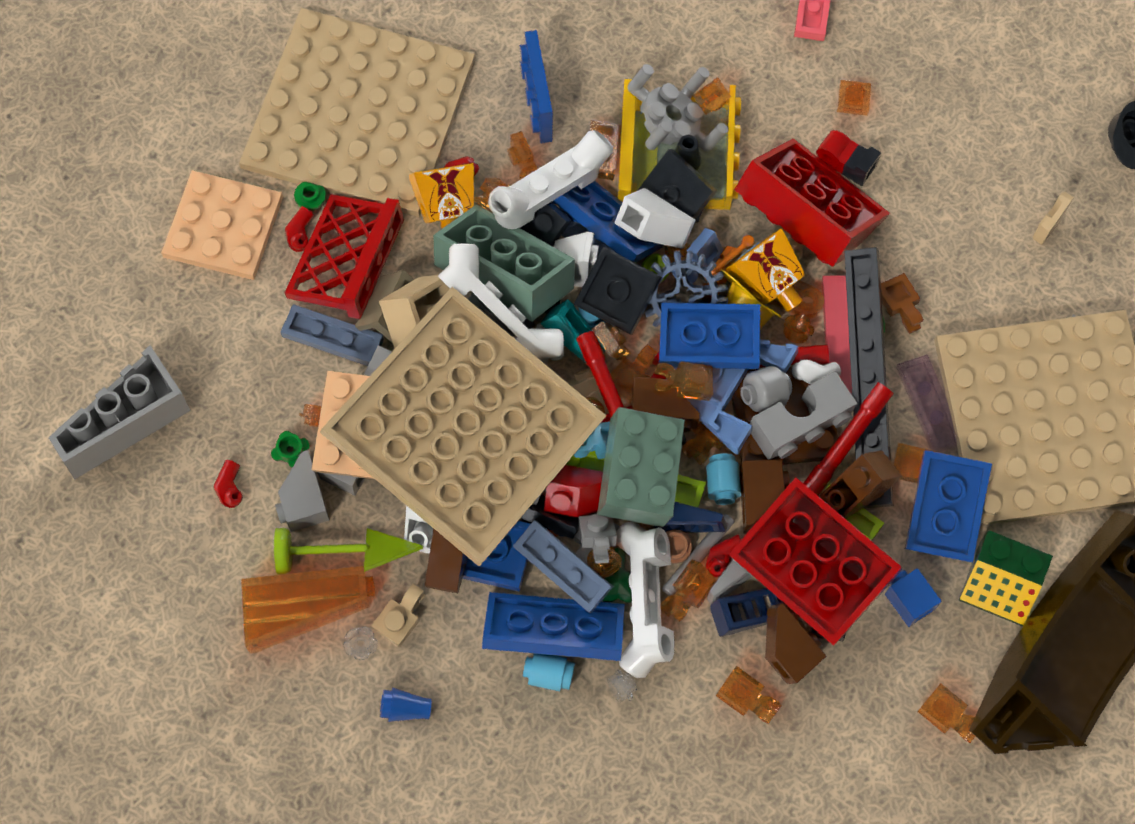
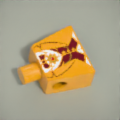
[409,163,474,229]
[725,229,805,312]

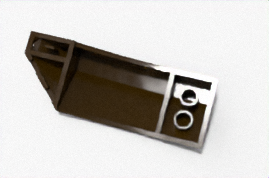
[969,510,1135,754]

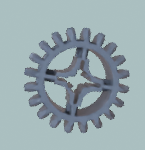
[645,250,728,327]

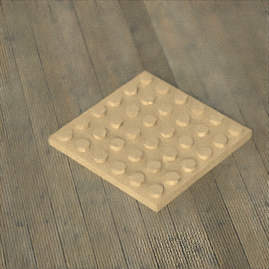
[239,8,475,217]
[320,287,606,567]
[934,310,1135,526]

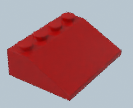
[734,138,890,267]
[729,477,902,646]

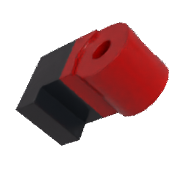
[816,130,881,186]

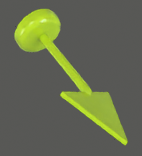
[274,528,423,575]

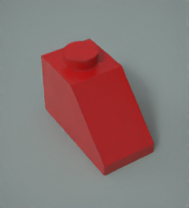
[544,465,603,517]

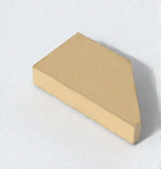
[1033,191,1074,245]

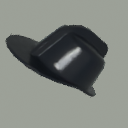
[1108,100,1135,169]

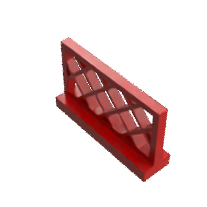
[284,194,404,319]

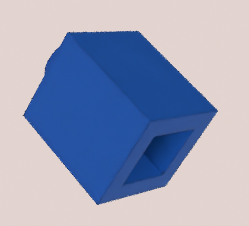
[885,568,942,627]

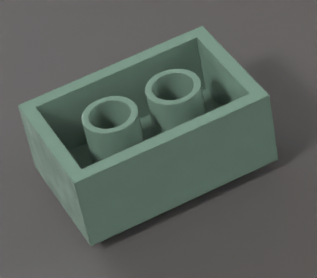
[597,407,685,527]

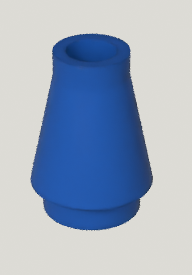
[380,687,432,722]

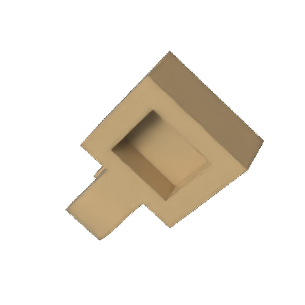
[371,584,426,648]

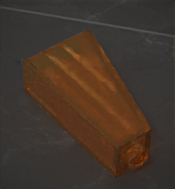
[241,566,375,653]

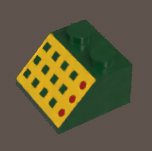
[958,530,1053,626]

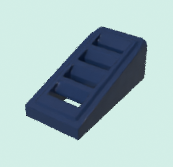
[653,502,727,533]
[710,588,785,637]

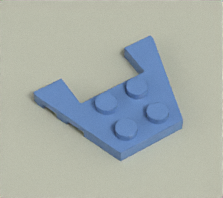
[666,339,798,455]

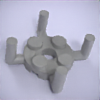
[628,64,728,151]

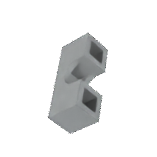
[750,371,857,460]

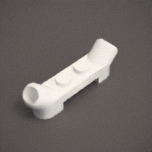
[488,130,613,229]
[438,244,564,360]
[616,521,674,678]

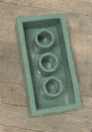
[433,204,575,321]

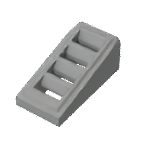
[707,559,753,604]

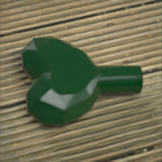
[602,548,632,603]

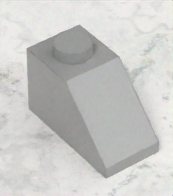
[275,450,329,532]

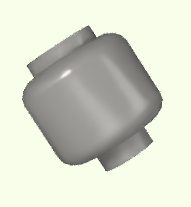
[741,366,792,413]

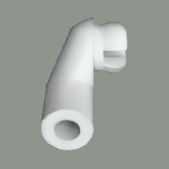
[792,360,841,384]

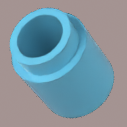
[706,453,741,505]
[523,654,575,692]

